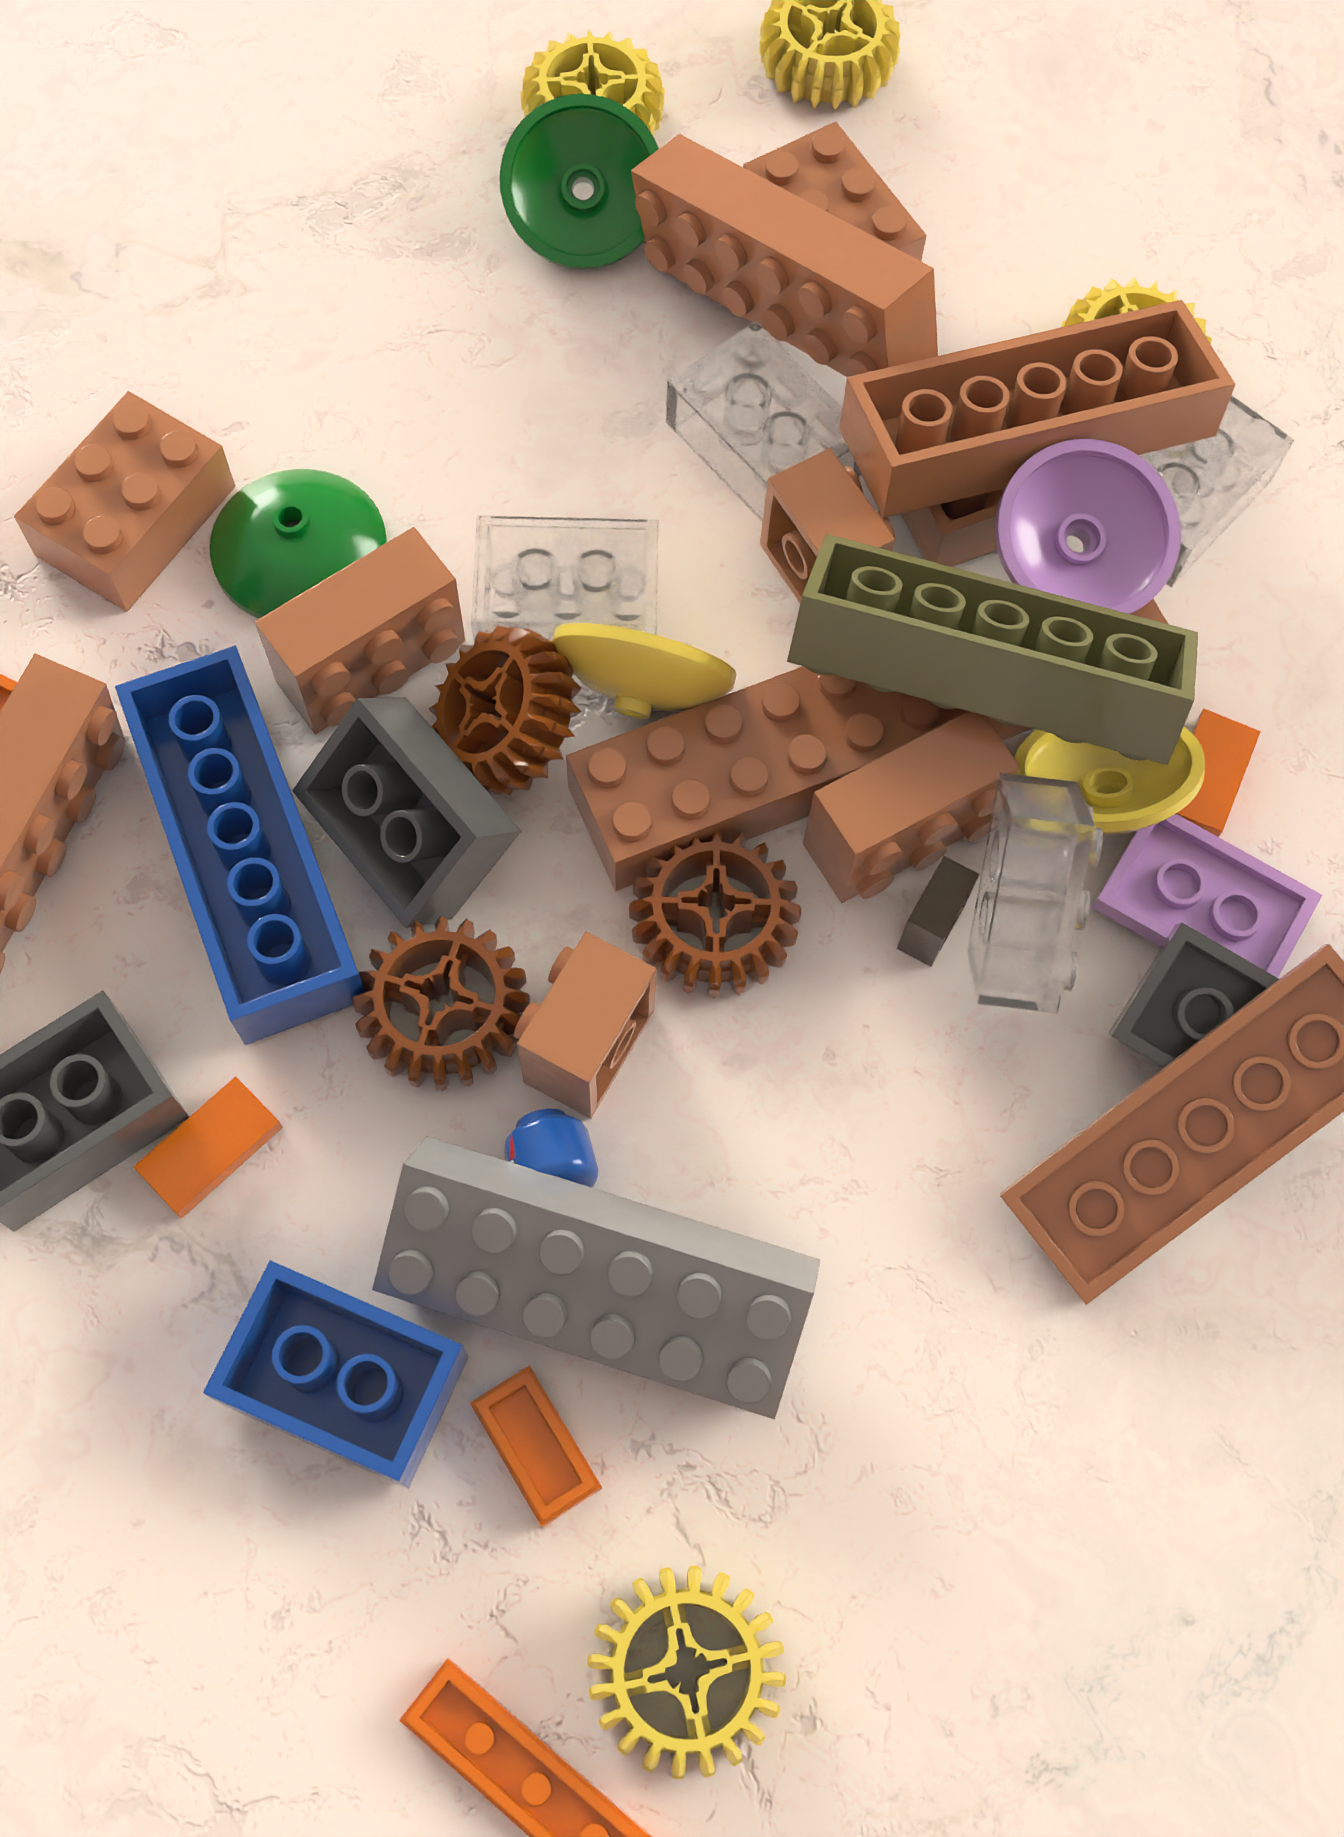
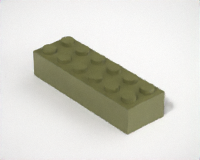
[787,534,1198,765]

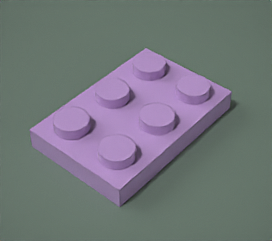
[1092,814,1322,978]

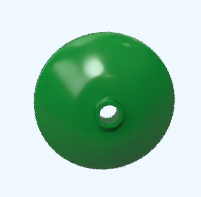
[499,94,659,269]
[209,469,387,619]

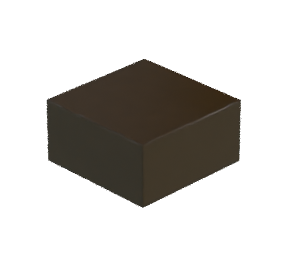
[896,856,980,967]

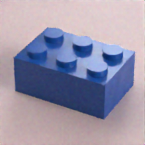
[203,1260,469,1489]

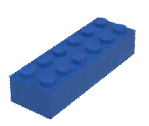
[115,645,366,1045]

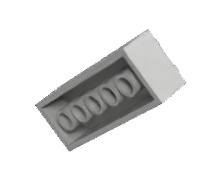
[372,1136,821,1420]

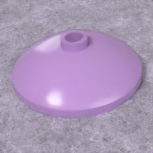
[995,439,1181,614]

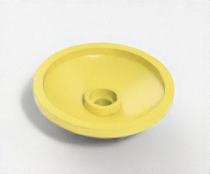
[552,623,737,719]
[1014,727,1205,834]

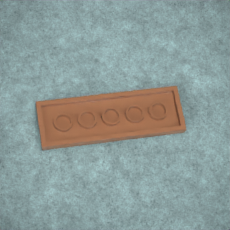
[1000,944,1344,1305]

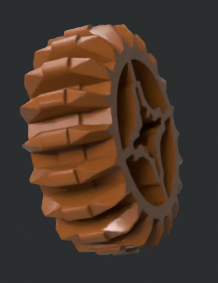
[428,625,582,795]
[629,830,801,999]
[352,915,530,1091]

